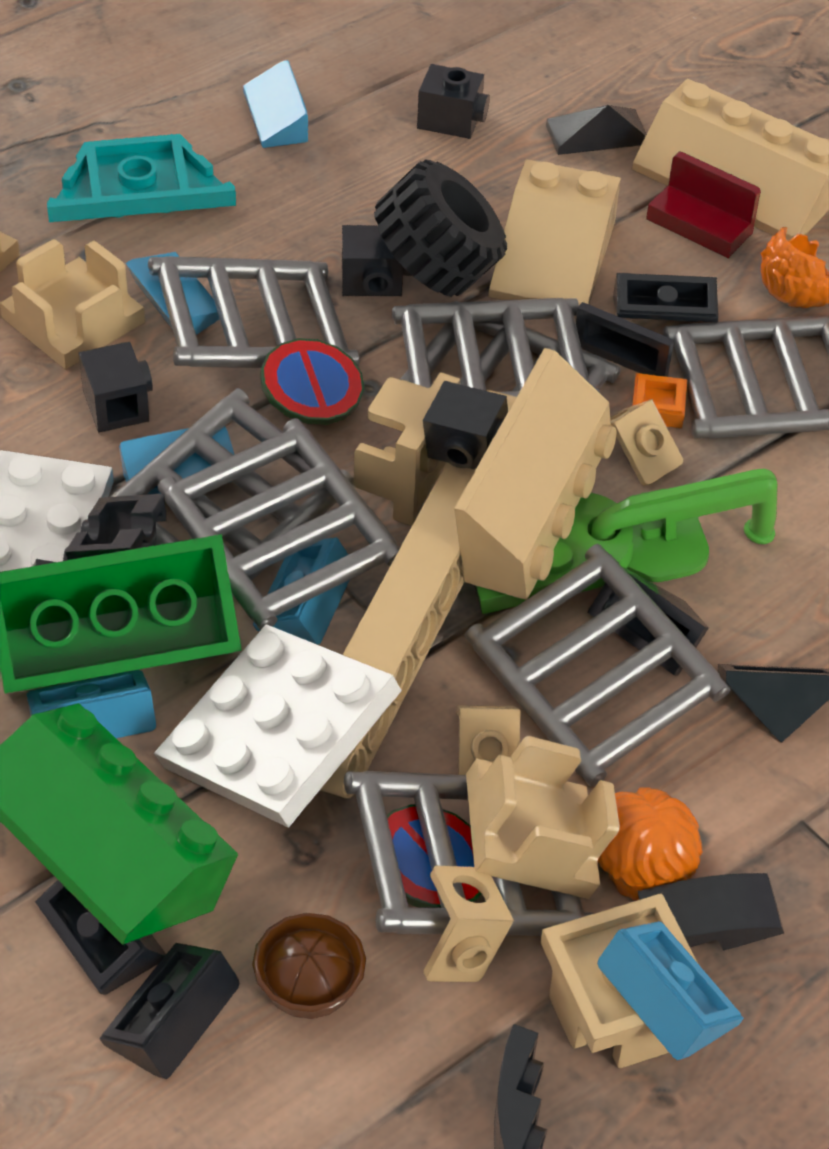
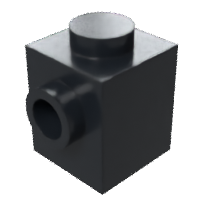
[417,64,490,139]
[342,225,412,296]
[78,341,153,433]
[422,381,508,470]

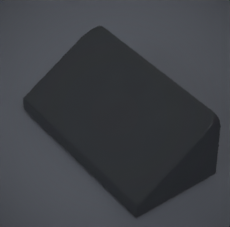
[613,273,718,322]
[35,880,166,995]
[99,943,240,1079]

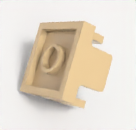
[0,239,145,370]
[354,372,460,526]
[466,736,620,899]
[541,893,698,1068]

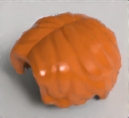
[760,227,829,308]
[597,787,703,901]

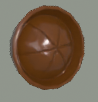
[252,913,366,1019]

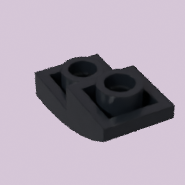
[638,873,784,951]
[494,1024,547,1149]

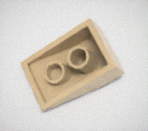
[488,159,621,305]

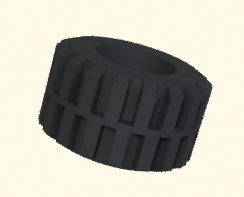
[374,159,507,297]

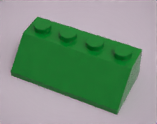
[0,534,242,694]
[0,703,238,945]

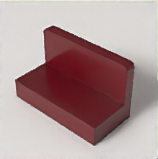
[646,151,761,259]

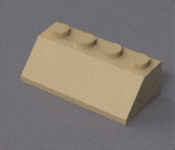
[632,78,829,240]
[454,348,616,600]

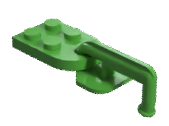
[474,468,778,614]

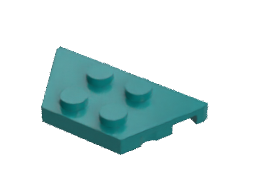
[47,134,236,223]

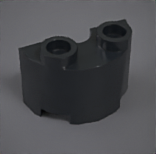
[63,494,167,561]

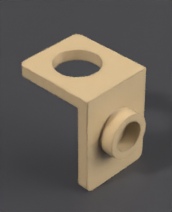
[610,399,683,486]
[456,705,520,775]
[423,866,514,982]

